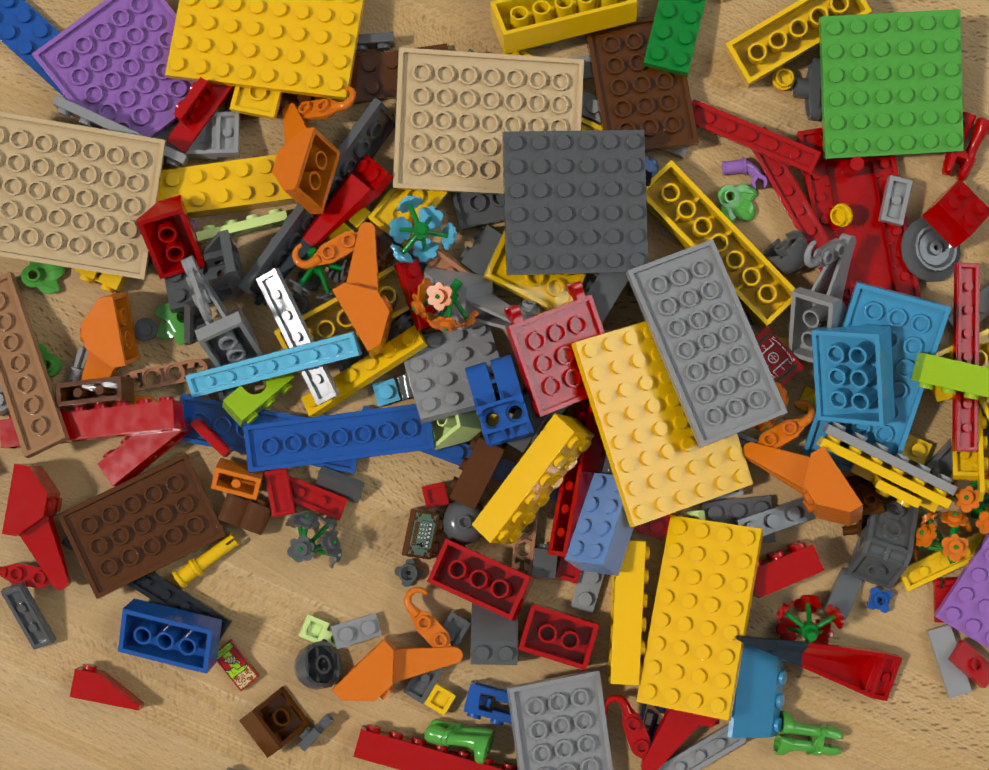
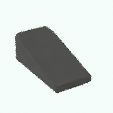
[822,568,862,621]

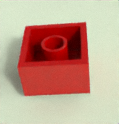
[922,179,989,249]

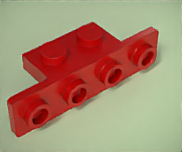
[167,77,234,153]

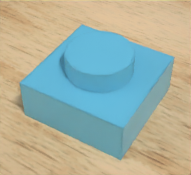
[372,378,401,407]

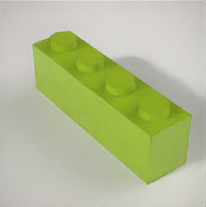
[911,352,989,403]

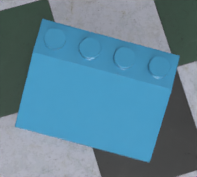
[811,325,895,427]
[727,637,787,738]

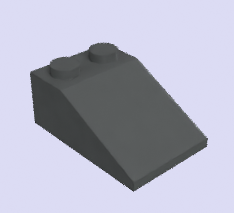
[470,603,518,665]

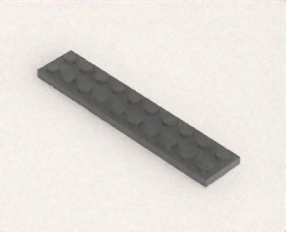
[238,98,396,306]

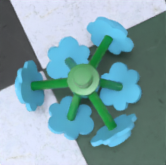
[389,196,457,263]

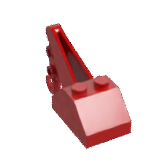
[0,464,71,590]
[604,694,720,770]

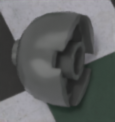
[763,230,809,274]
[442,501,484,545]
[294,641,342,690]

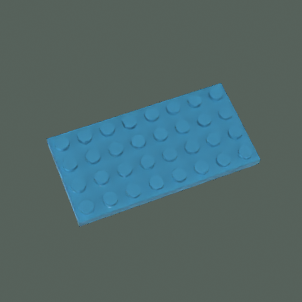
[801,281,951,472]

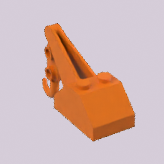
[272,86,356,214]
[292,222,393,358]
[80,291,157,410]
[743,400,863,526]
[332,587,463,701]

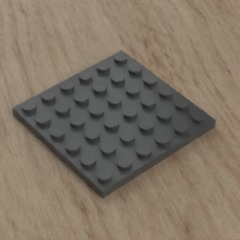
[502,130,648,276]

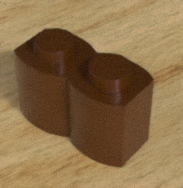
[218,493,272,535]

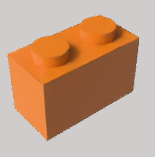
[211,458,265,500]

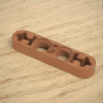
[121,359,210,393]
[511,510,539,576]

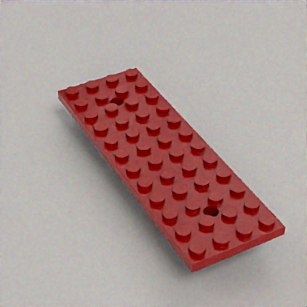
[796,128,928,390]

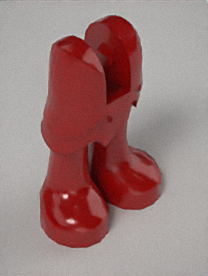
[942,111,989,181]

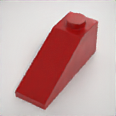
[69,664,144,711]

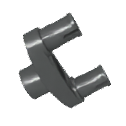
[793,57,822,121]

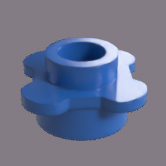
[867,587,893,613]

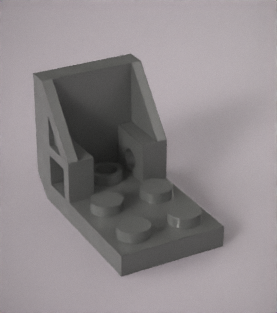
[164,229,245,314]
[846,495,919,589]

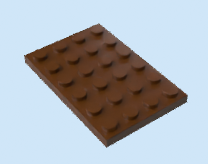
[585,16,699,153]
[57,453,226,599]

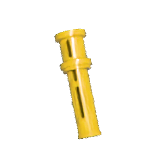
[172,533,240,589]

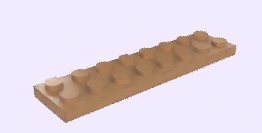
[0,271,70,458]

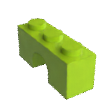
[222,373,295,427]

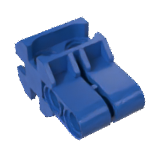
[465,354,535,447]

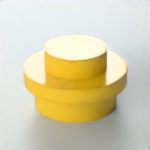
[772,67,795,91]
[830,203,853,227]

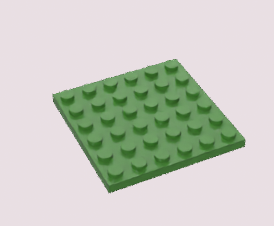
[819,9,964,159]

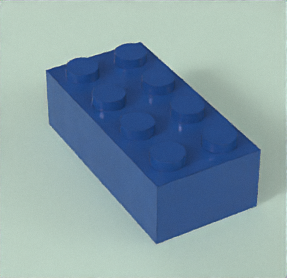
[118,598,222,674]

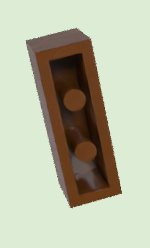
[55,376,135,409]
[448,432,507,510]

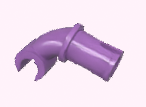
[722,157,768,189]

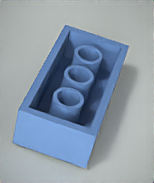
[565,473,634,576]

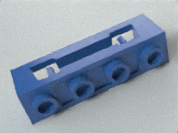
[464,681,512,725]

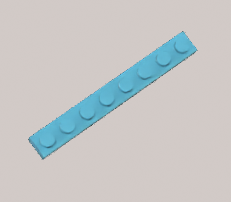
[185,331,362,398]

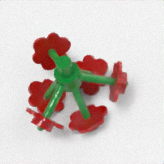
[776,595,844,644]

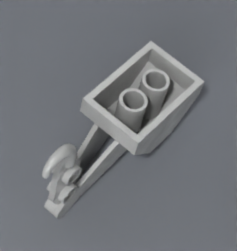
[788,233,856,363]
[181,256,264,367]
[423,267,539,330]

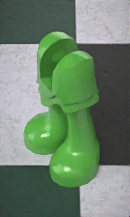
[773,711,844,756]
[424,719,495,765]

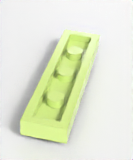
[196,208,289,244]

